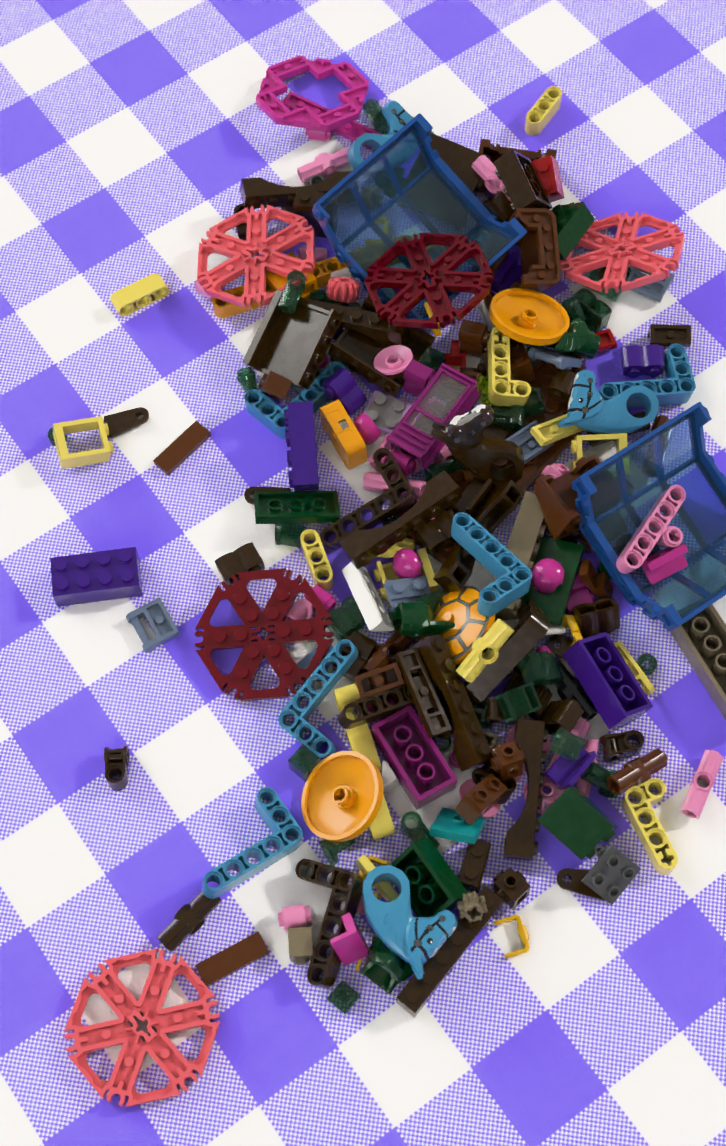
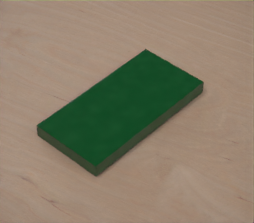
[254,491,341,524]
[520,537,585,626]

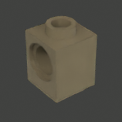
[288,927,314,965]

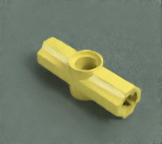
[456,618,514,683]

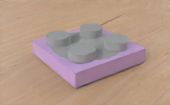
[363,390,412,435]

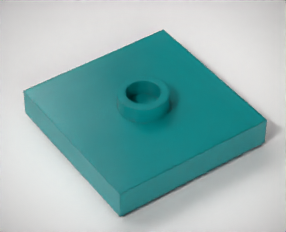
[430,807,487,845]

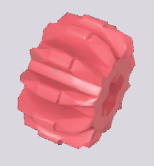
[326,276,360,303]

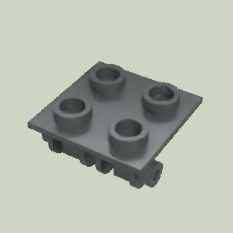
[582,844,641,905]

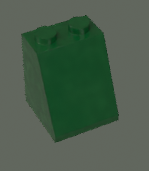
[538,787,617,860]

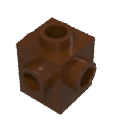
[490,741,526,782]

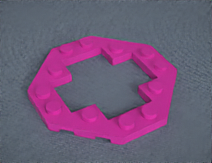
[256,55,369,131]

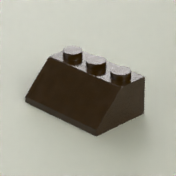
[494,149,553,211]

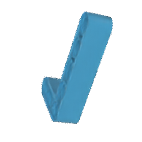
[599,343,696,408]
[244,361,348,439]
[451,512,532,617]
[278,639,358,759]
[202,787,303,899]

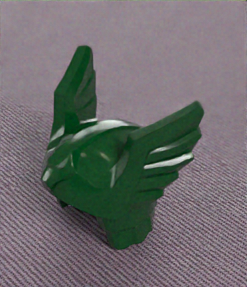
[545,317,601,359]
[395,592,455,640]
[360,933,414,994]

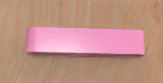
[616,485,686,574]

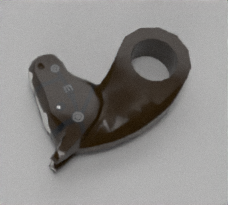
[431,404,524,485]

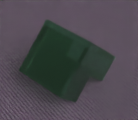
[495,681,543,723]

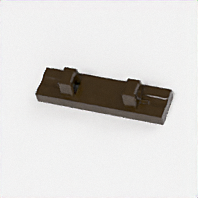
[394,647,452,738]

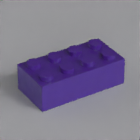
[284,401,319,491]
[50,547,143,607]
[563,632,653,730]

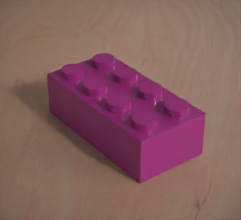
[371,705,458,810]

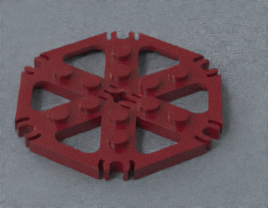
[364,233,494,329]
[195,568,334,702]

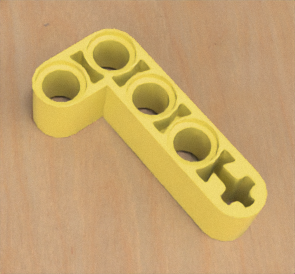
[487,327,531,407]
[334,683,382,771]
[622,778,678,875]

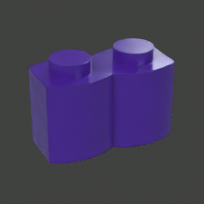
[621,344,665,378]
[322,368,367,416]

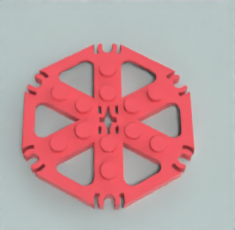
[197,205,315,308]
[560,212,685,293]
[64,948,221,1108]

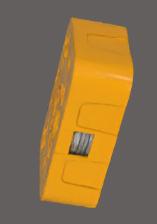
[319,399,367,470]

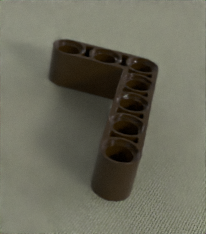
[320,448,416,550]
[463,599,550,705]
[338,676,454,740]
[295,859,364,988]

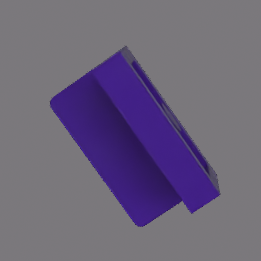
[491,251,522,293]
[545,740,598,790]

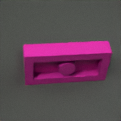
[641,543,689,585]
[330,912,369,966]

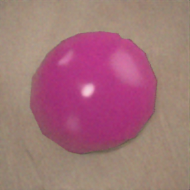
[353,413,381,445]
[393,548,424,579]
[531,558,565,593]

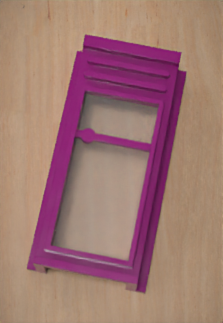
[385,363,482,470]

